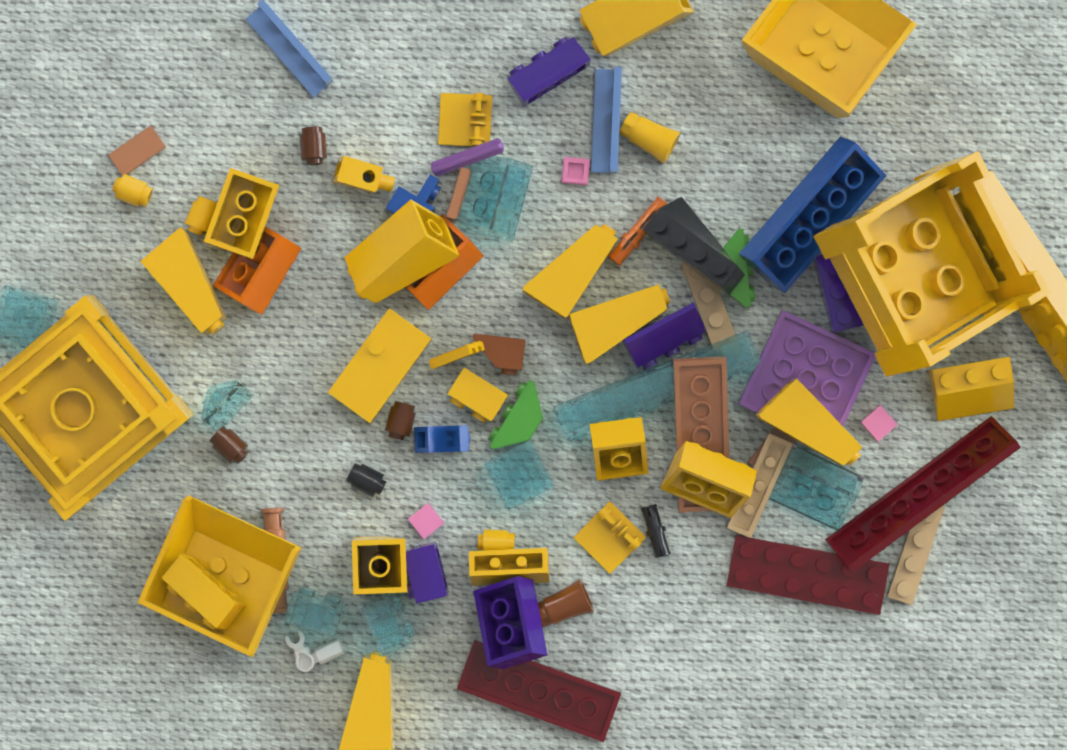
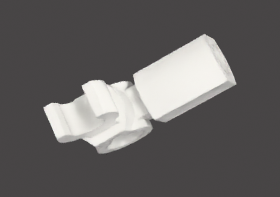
[285,630,345,672]

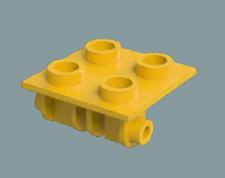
[438,93,493,147]
[573,501,646,574]

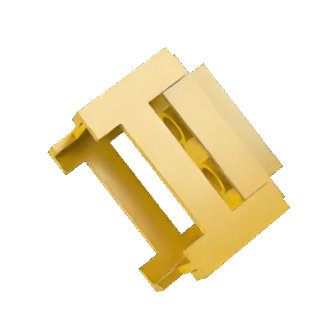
[813,151,1050,377]
[0,295,195,521]

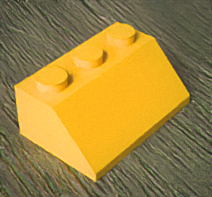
[204,168,280,259]
[928,357,1014,421]
[660,441,757,518]

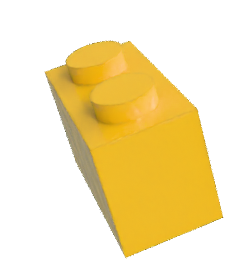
[447,368,508,423]

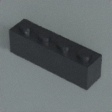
[643,196,745,295]

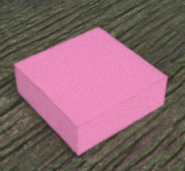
[562,157,590,186]
[860,405,898,442]
[408,503,444,539]

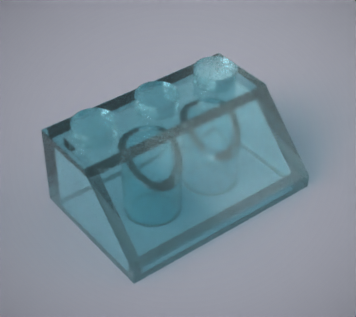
[457,156,533,242]
[769,444,864,531]

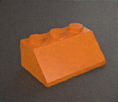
[406,214,484,310]
[213,226,301,315]

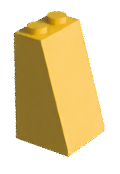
[579,0,694,56]
[344,199,460,304]
[522,224,618,320]
[140,227,227,335]
[569,284,670,365]
[755,378,863,466]
[352,536,407,595]
[339,651,394,750]

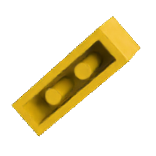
[469,548,550,586]
[162,554,246,630]

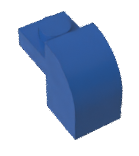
[386,174,441,214]
[414,425,470,453]

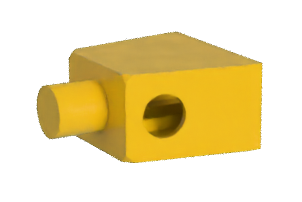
[332,156,395,194]

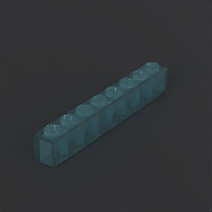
[554,330,761,440]

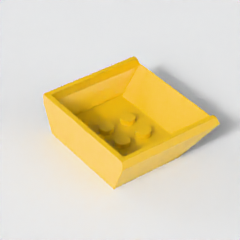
[742,0,918,118]
[137,495,302,657]

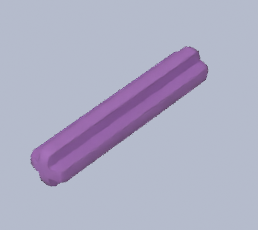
[431,138,504,176]

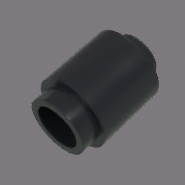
[346,463,387,498]

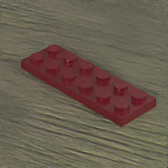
[726,535,890,615]
[457,639,621,742]

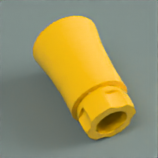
[619,112,681,164]

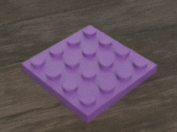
[738,310,875,426]

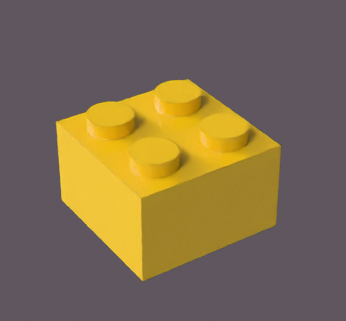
[590,417,648,481]

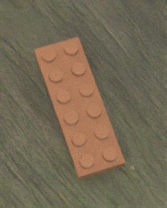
[673,356,729,513]

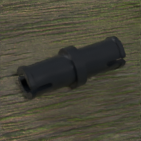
[641,504,671,558]

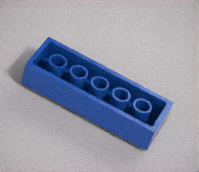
[739,136,887,293]

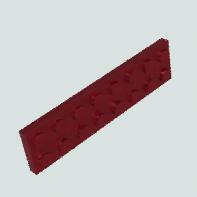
[825,416,1021,573]

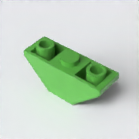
[723,229,755,308]
[488,380,543,449]

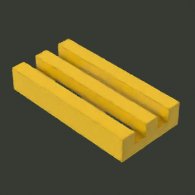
[428,341,485,370]

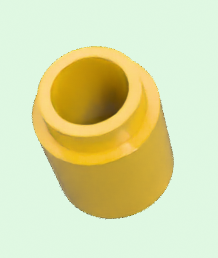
[112,174,153,207]
[185,195,217,236]
[477,529,515,551]

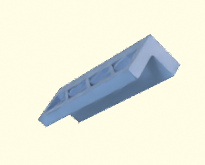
[246,0,333,98]
[591,67,622,174]

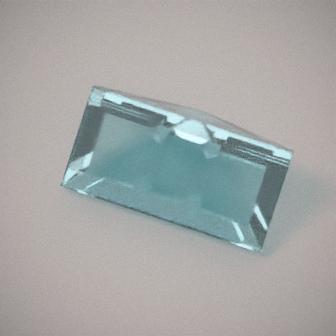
[201,380,254,431]

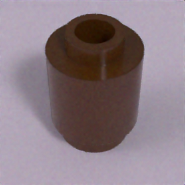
[299,126,327,165]
[385,401,416,440]
[210,426,248,464]

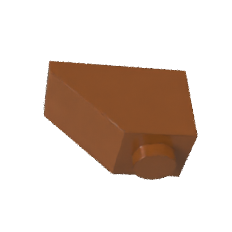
[473,334,525,375]

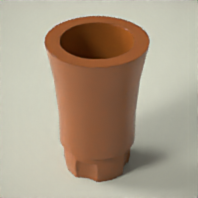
[538,579,594,628]

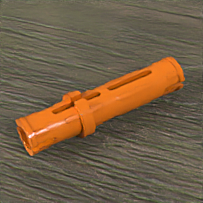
[608,196,667,266]

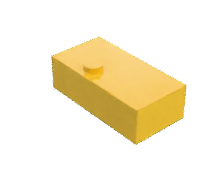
[328,308,432,423]

